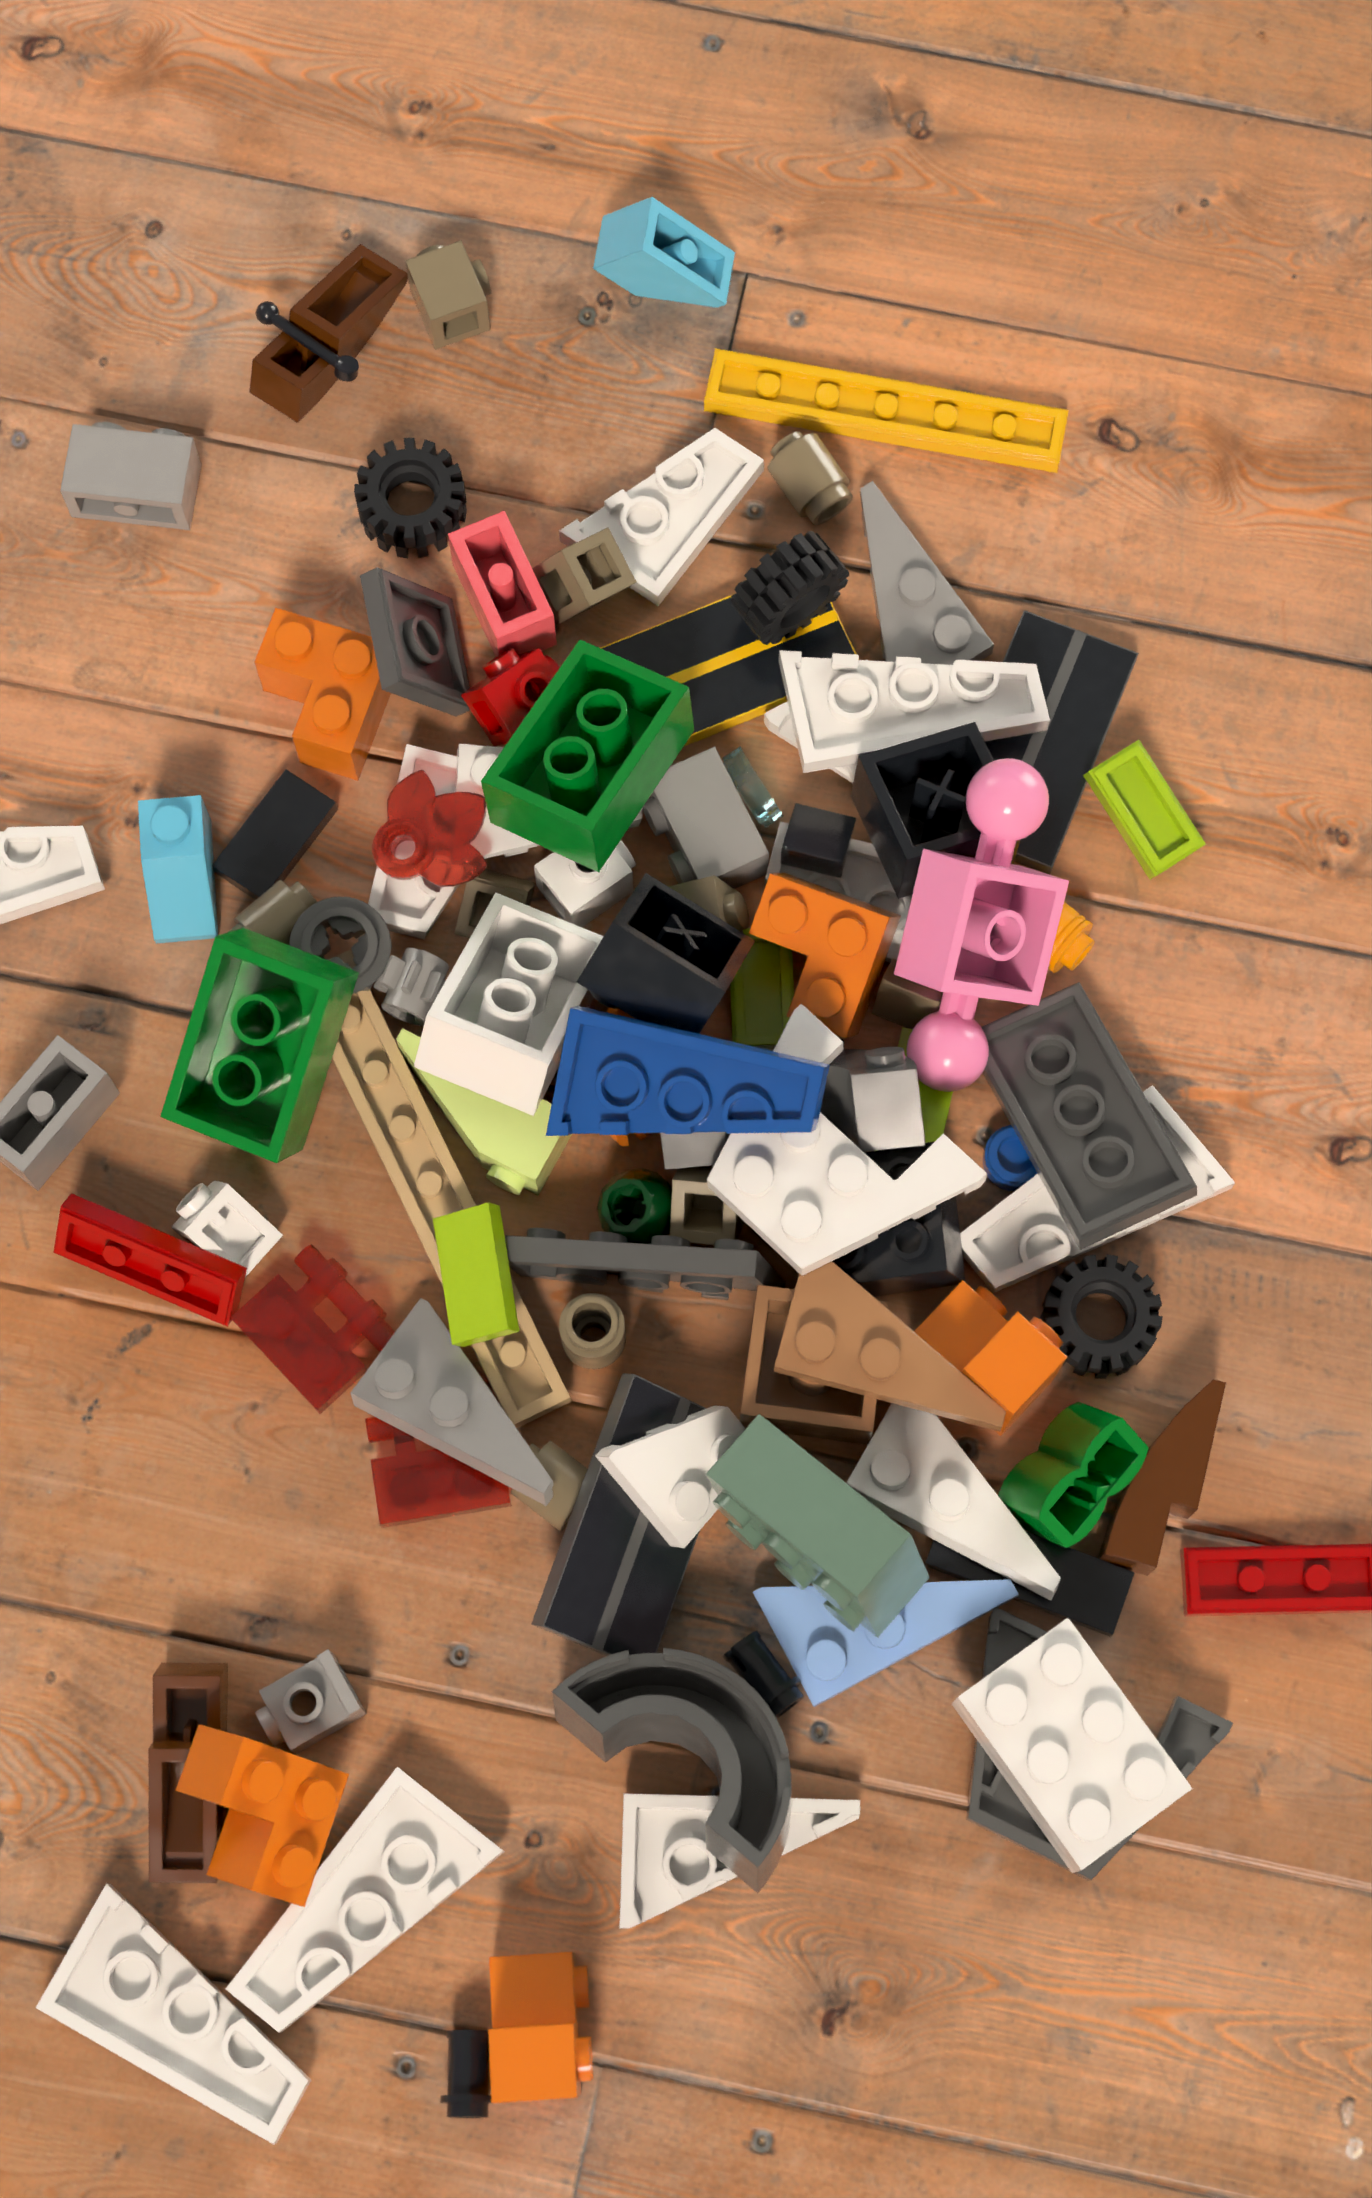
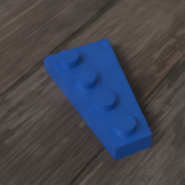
[546,1006,830,1136]

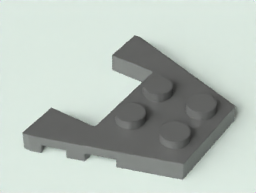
[966,1607,1233,1881]

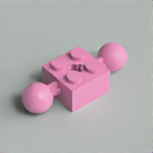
[894,759,1069,1092]

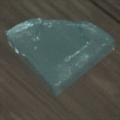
[722,747,784,828]

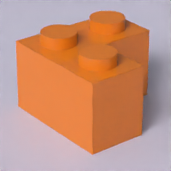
[254,607,391,781]
[749,872,901,1039]
[914,1280,1067,1436]
[175,1724,349,1907]
[488,1952,594,2103]

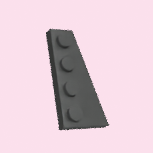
[505,1228,786,1300]

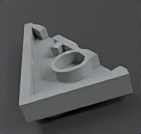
[860,481,994,665]
[350,1298,554,1506]

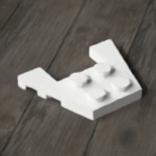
[707,1004,987,1276]

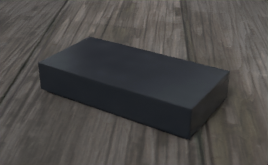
[212,769,338,900]

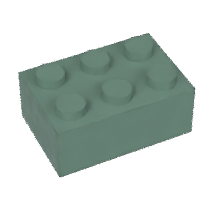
[706,1414,930,1638]

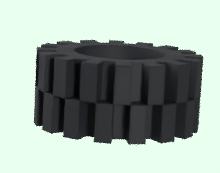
[354,438,467,558]
[731,531,850,645]
[1040,1254,1163,1379]

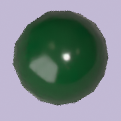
[597,1168,672,1244]

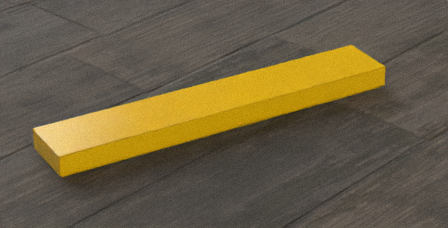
[704,348,1069,473]

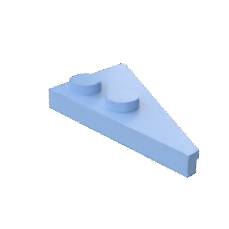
[753,1579,1019,1707]

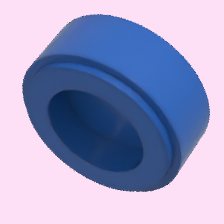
[983,1125,1038,1192]

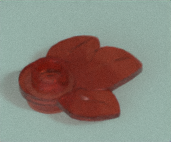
[372,770,487,887]

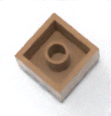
[740,1285,889,1445]

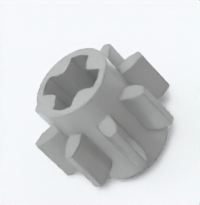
[373,948,450,1026]

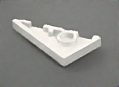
[846,1403,1061,1600]
[620,1793,860,1929]

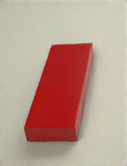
[53,1193,247,1327]
[1180,1544,1372,1616]

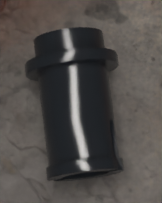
[723,1631,804,1719]
[440,2030,493,2118]

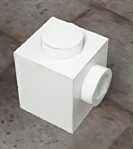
[534,840,636,927]

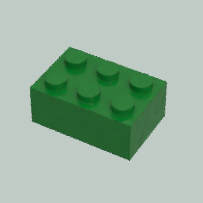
[481,640,694,872]
[160,928,359,1163]

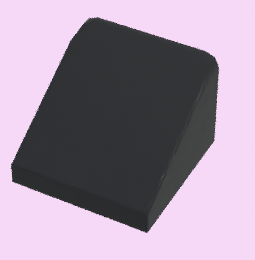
[780,803,856,878]

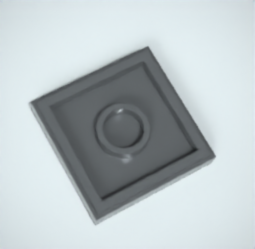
[360,567,470,717]

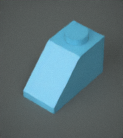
[593,197,735,308]
[138,795,218,944]

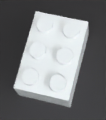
[414,892,604,1116]
[952,1618,1193,1873]

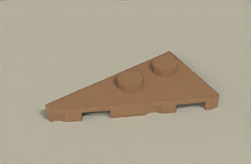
[774,1261,1006,1432]

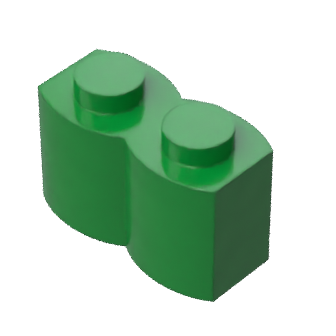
[998,1402,1149,1548]

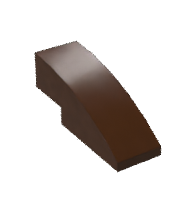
[249,244,408,423]
[1098,1379,1226,1576]
[148,1663,228,1883]

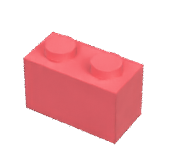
[448,511,557,657]

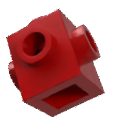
[461,647,560,747]

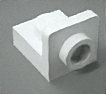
[172,1180,283,1277]

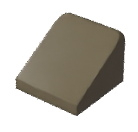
[455,867,536,938]
[872,958,943,1029]

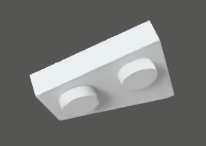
[595,1406,745,1548]

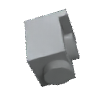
[255,1649,367,1754]

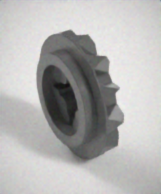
[289,897,392,994]

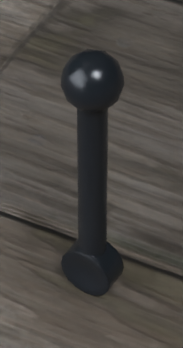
[256,301,359,382]

